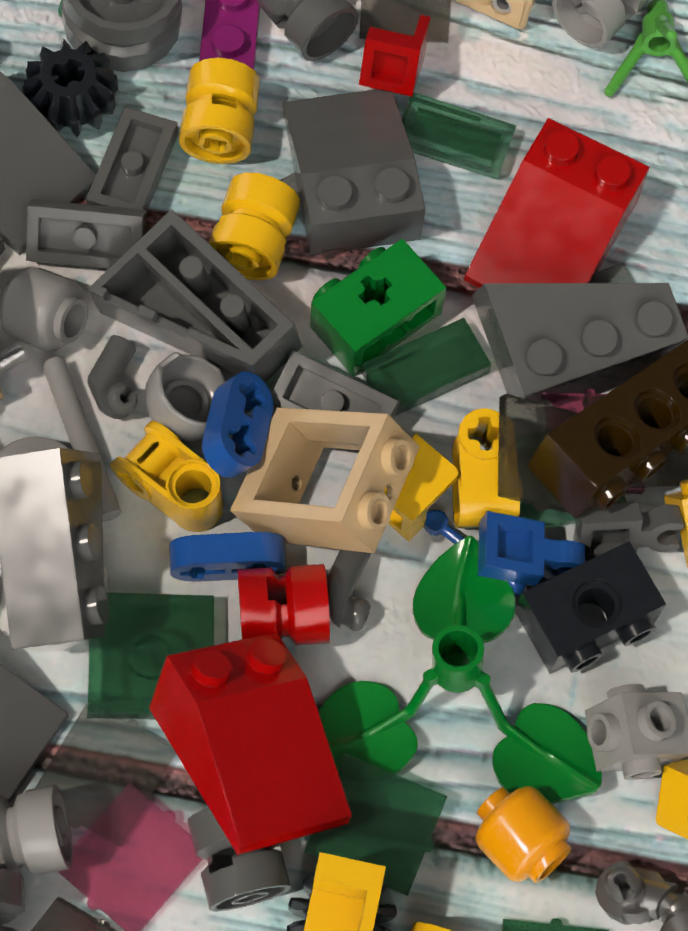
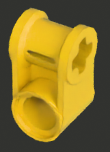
[451,408,520,528]
[110,421,224,532]

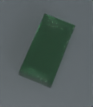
[402,92,517,180]
[361,318,492,417]

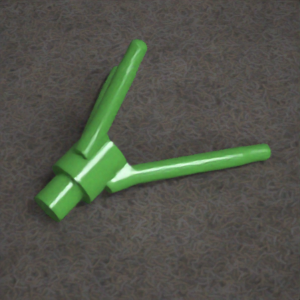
[604,0,688,97]

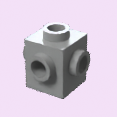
[585,684,688,780]

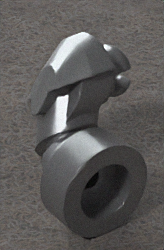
[595,861,688,931]

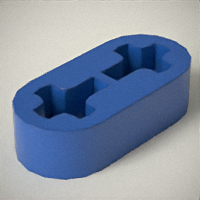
[202,371,273,478]
[169,532,286,582]

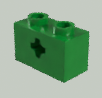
[310,238,447,376]

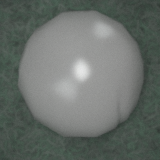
[145,352,226,442]

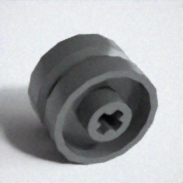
[61,0,182,72]

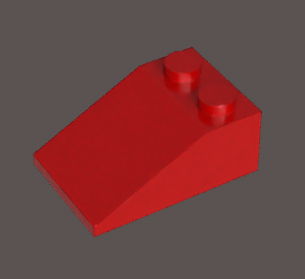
[464,118,650,288]
[149,632,352,855]

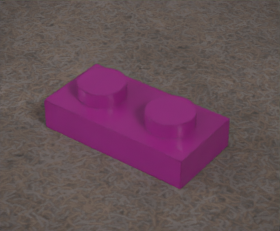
[199,0,260,70]

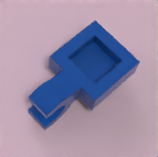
[478,511,585,586]

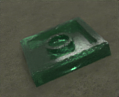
[87,592,214,720]

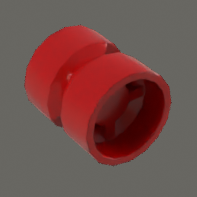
[237,564,330,646]

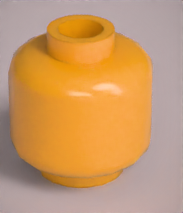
[475,786,572,884]

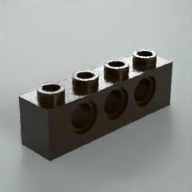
[527,340,688,519]

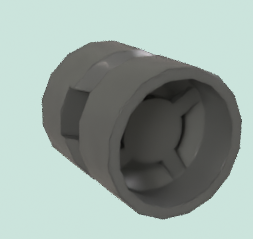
[257,0,359,61]
[188,807,291,912]

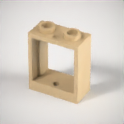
[230,407,420,553]

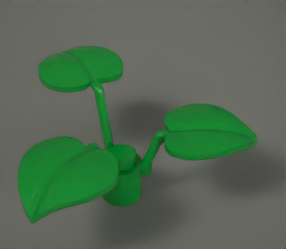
[318,535,602,804]

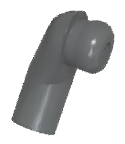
[87,335,138,419]
[327,550,372,631]

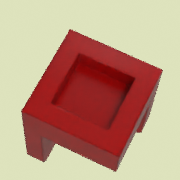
[359,15,431,97]

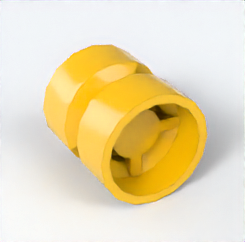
[179,58,260,164]
[208,172,300,281]

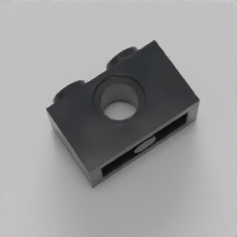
[515,541,666,674]

